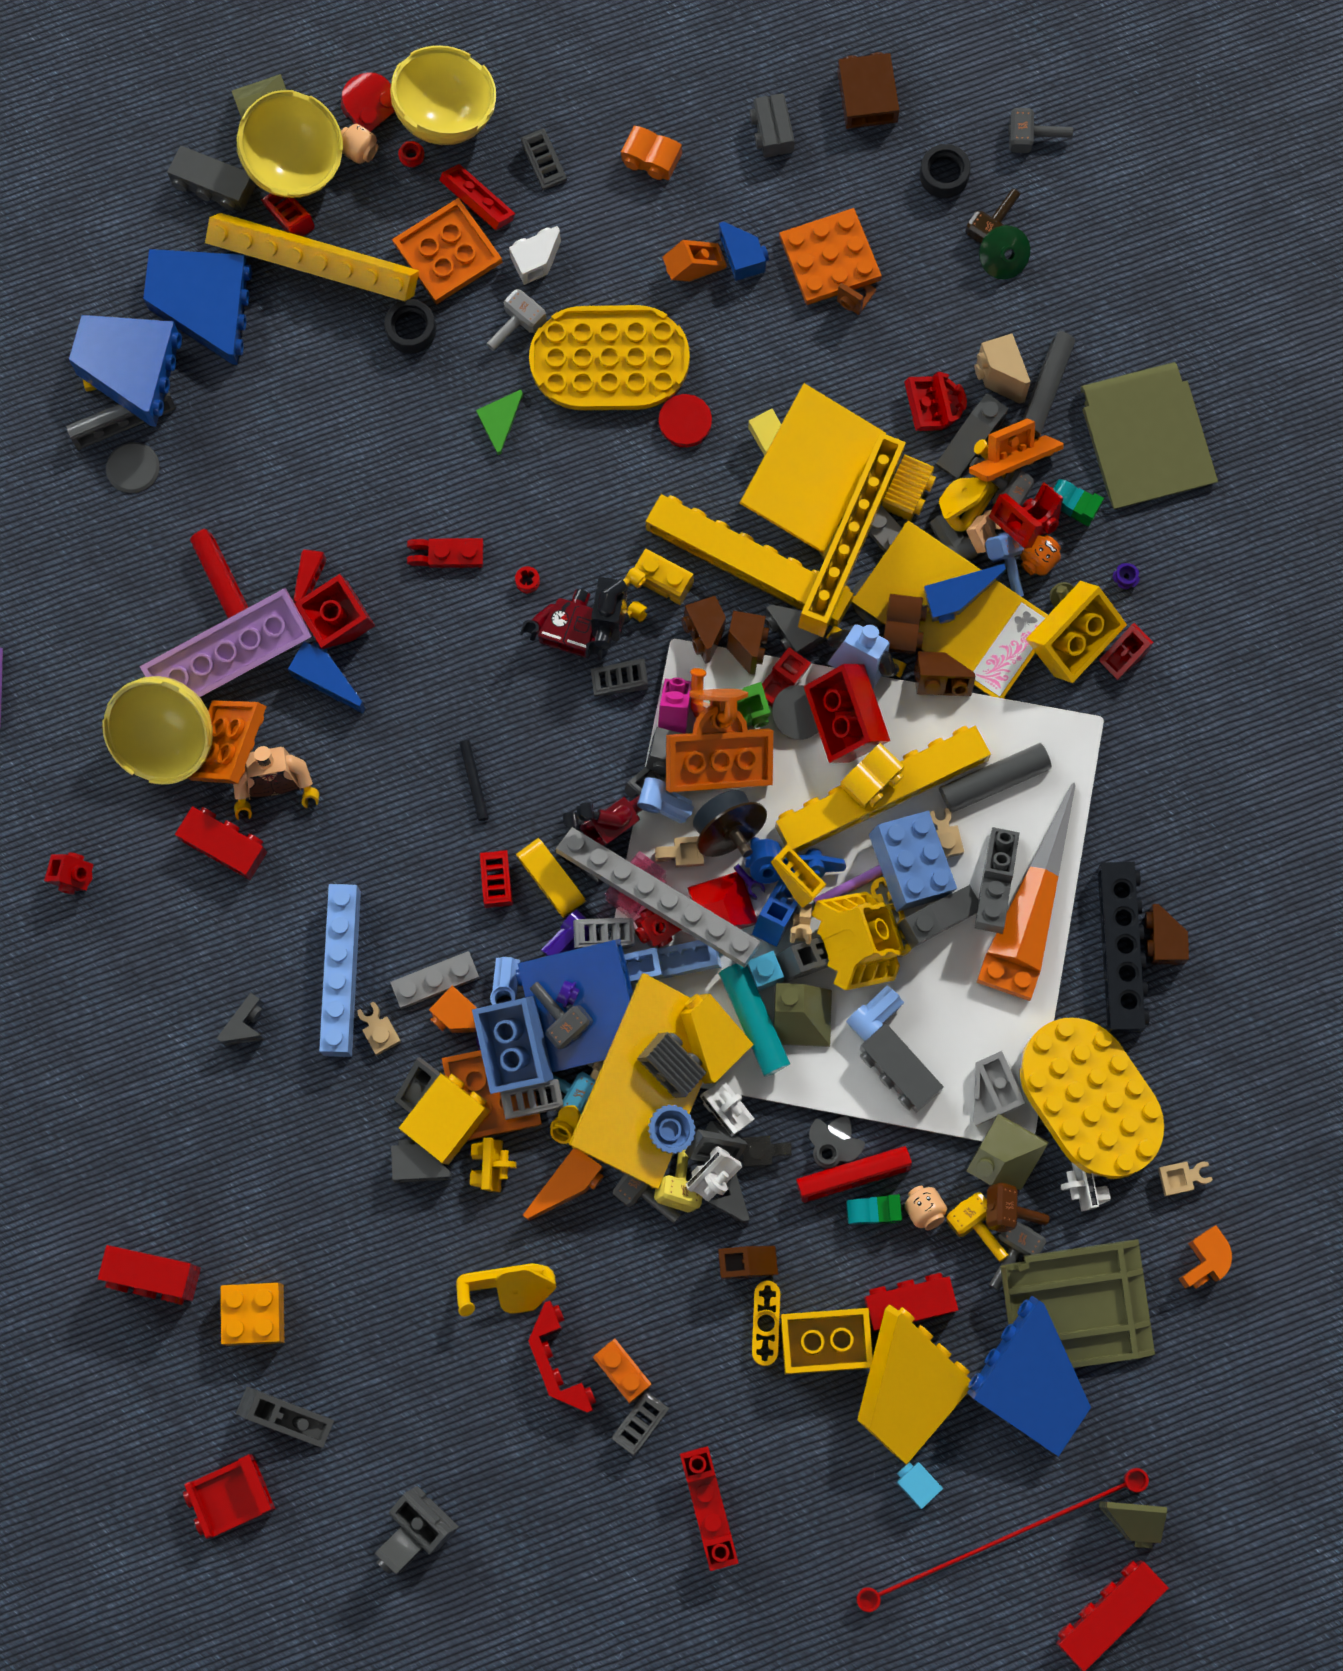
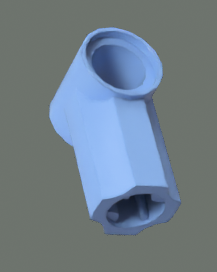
[637,777,694,823]
[490,957,520,1005]
[846,985,904,1041]

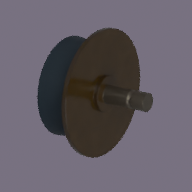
[693,790,767,858]

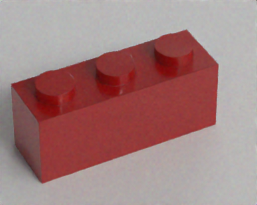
[175,806,267,880]
[864,1273,958,1332]

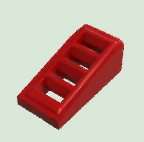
[261,193,315,237]
[294,549,326,603]
[480,850,513,908]

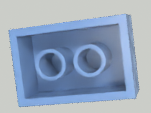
[869,810,957,912]
[472,995,553,1094]

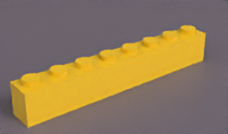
[205,213,419,301]
[798,432,906,637]
[645,494,854,627]
[775,725,991,853]

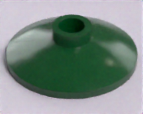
[979,225,1030,280]

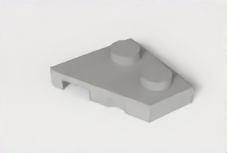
[973,1051,1026,1126]

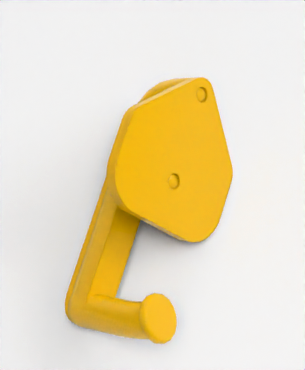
[939,439,1006,532]
[456,1263,556,1317]

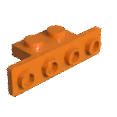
[969,418,1064,482]

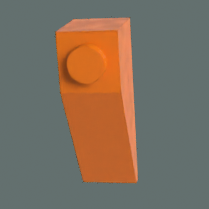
[523,1148,604,1221]

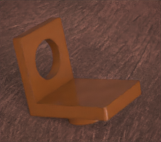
[837,283,876,315]

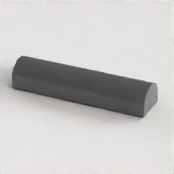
[1022,330,1075,439]
[66,392,176,450]
[939,743,1052,813]

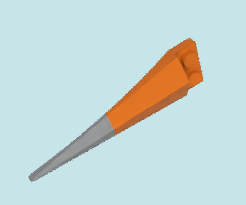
[976,783,1075,1001]

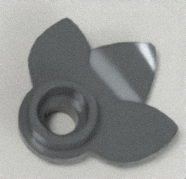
[809,1116,865,1169]

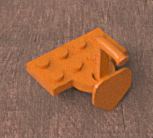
[666,668,774,792]

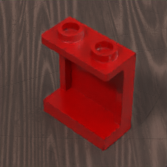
[183,1454,276,1539]

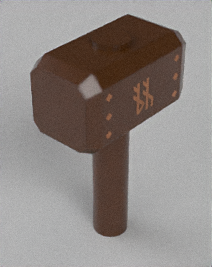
[986,1183,1049,1232]

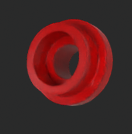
[398,141,425,167]

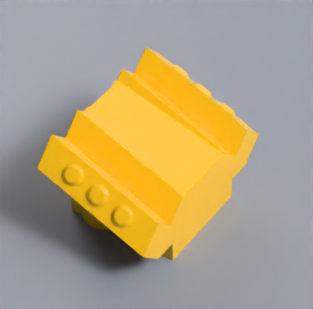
[811,892,905,990]

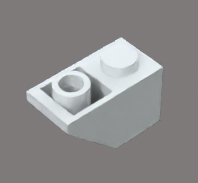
[509,226,561,285]

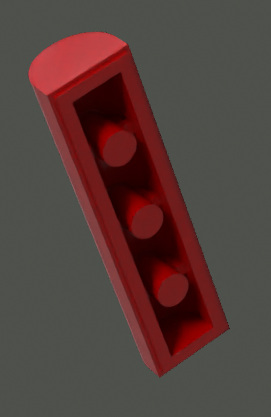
[190,528,249,618]
[796,1146,912,1203]

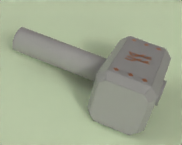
[486,289,547,351]

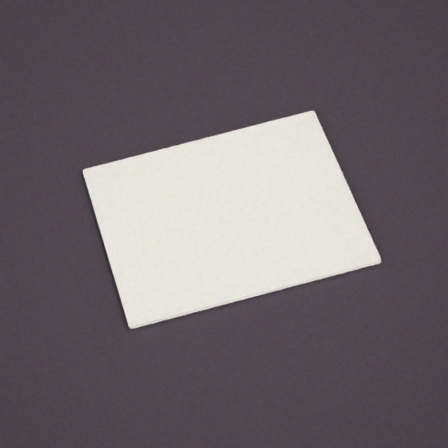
[587,639,1104,1142]

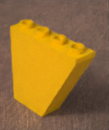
[857,1305,970,1465]

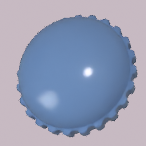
[648,1105,695,1154]

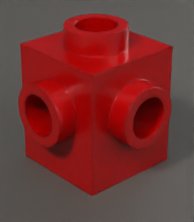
[44,852,94,895]
[634,908,682,948]

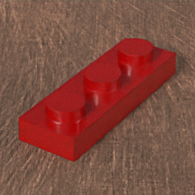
[439,164,516,230]

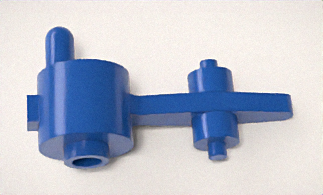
[744,837,846,884]

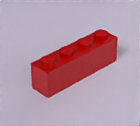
[1056,1560,1169,1671]

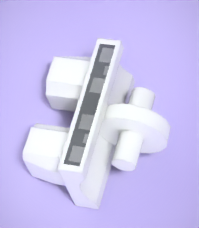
[700,1079,754,1137]
[686,1146,742,1202]
[1060,1163,1111,1212]

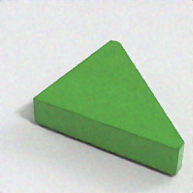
[476,390,523,455]

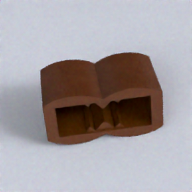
[884,594,928,655]

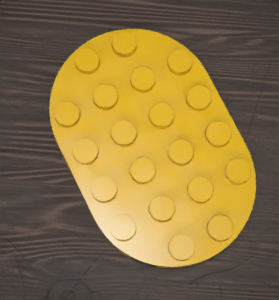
[529,305,690,410]
[1020,1018,1164,1179]

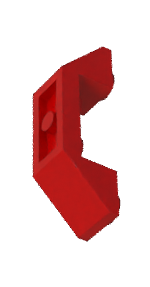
[528,1301,596,1413]
[680,1446,739,1571]

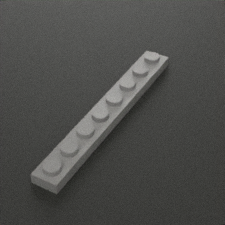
[556,827,760,968]

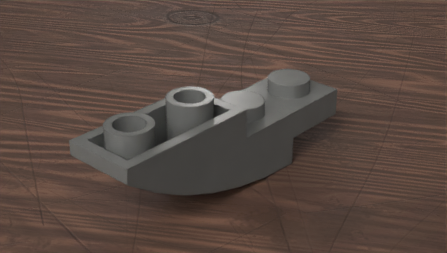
[975,827,1020,934]

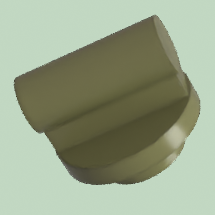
[1049,582,1074,607]

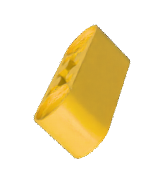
[516,838,586,918]

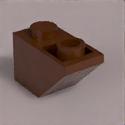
[681,596,726,664]
[727,611,769,675]
[914,651,976,696]
[1144,904,1189,965]
[718,1246,778,1280]

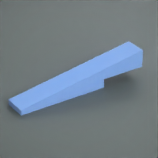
[624,940,722,985]

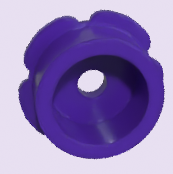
[1113,563,1140,589]
[556,980,580,1008]

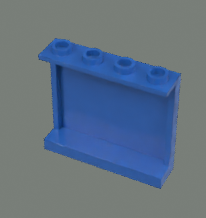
[516,939,633,1072]

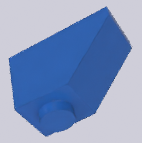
[719,222,769,281]

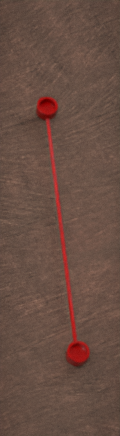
[856,1468,1149,1612]

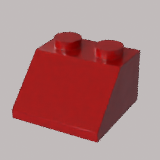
[294,574,375,649]

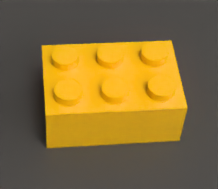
[1026,581,1127,683]
[780,1308,873,1375]

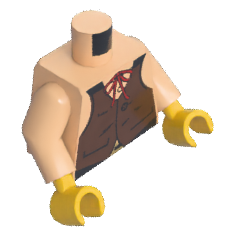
[233,746,319,820]

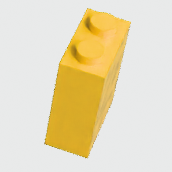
[399,1074,490,1165]

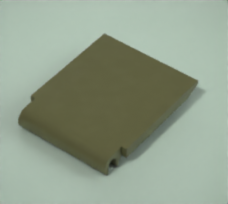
[1081,362,1218,510]
[1000,1239,1155,1368]

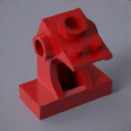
[989,482,1063,549]

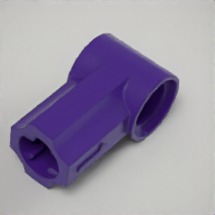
[541,910,598,956]

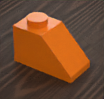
[662,240,727,281]
[429,985,477,1033]

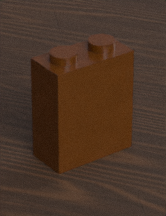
[837,52,900,129]

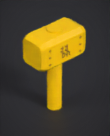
[946,1192,1009,1262]

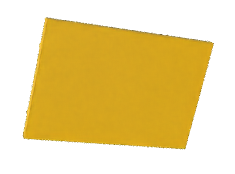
[739,383,886,553]

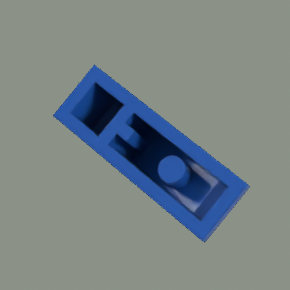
[924,564,1006,624]
[288,641,365,713]
[752,870,800,947]

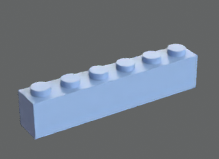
[319,884,361,1057]

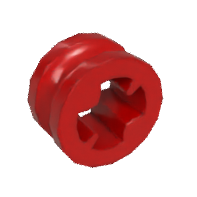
[515,566,540,594]

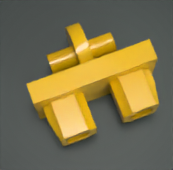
[470,1138,517,1192]

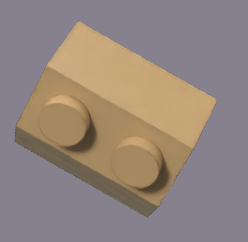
[974,334,1031,404]

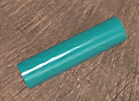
[718,963,790,1077]

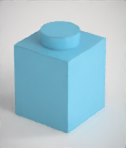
[747,951,784,992]
[896,1462,943,1509]

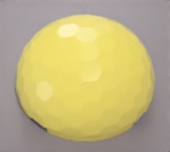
[390,46,496,145]
[236,90,343,198]
[102,676,213,784]

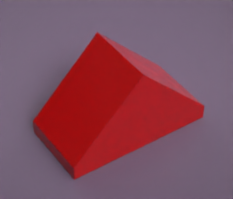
[1099,623,1154,680]

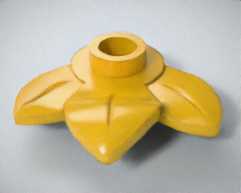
[550,1105,581,1144]

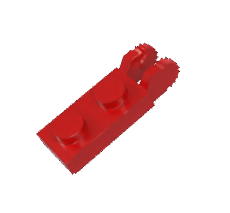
[407,538,484,568]

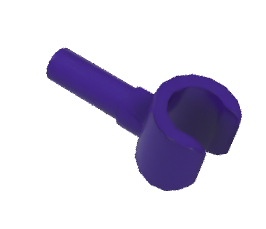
[734,863,765,900]

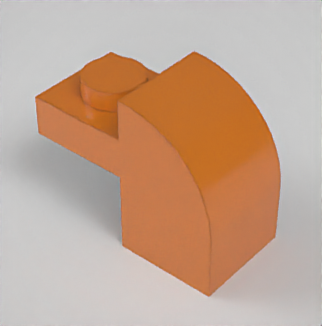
[1179,1225,1232,1289]

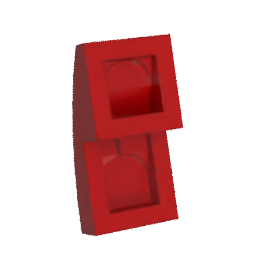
[762,647,811,708]

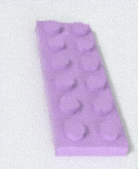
[140,588,312,697]

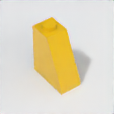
[681,994,754,1084]

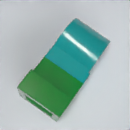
[1053,479,1104,527]
[846,1194,902,1225]

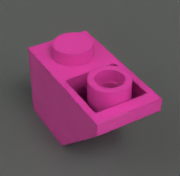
[658,678,691,734]

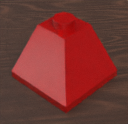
[687,872,757,929]

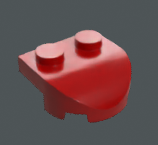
[341,73,395,132]
[904,372,967,431]

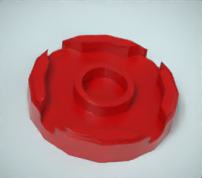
[659,394,712,448]

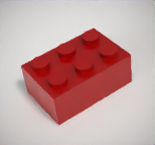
[803,664,890,763]
[98,1245,201,1305]

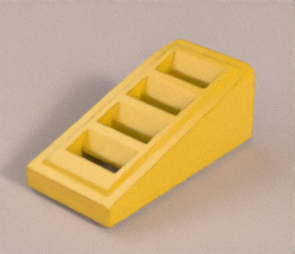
[771,844,827,908]

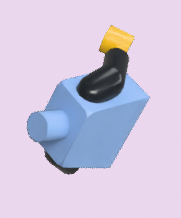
[826,624,906,689]

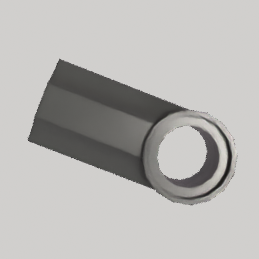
[929,514,977,561]

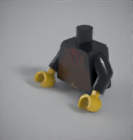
[591,568,647,649]

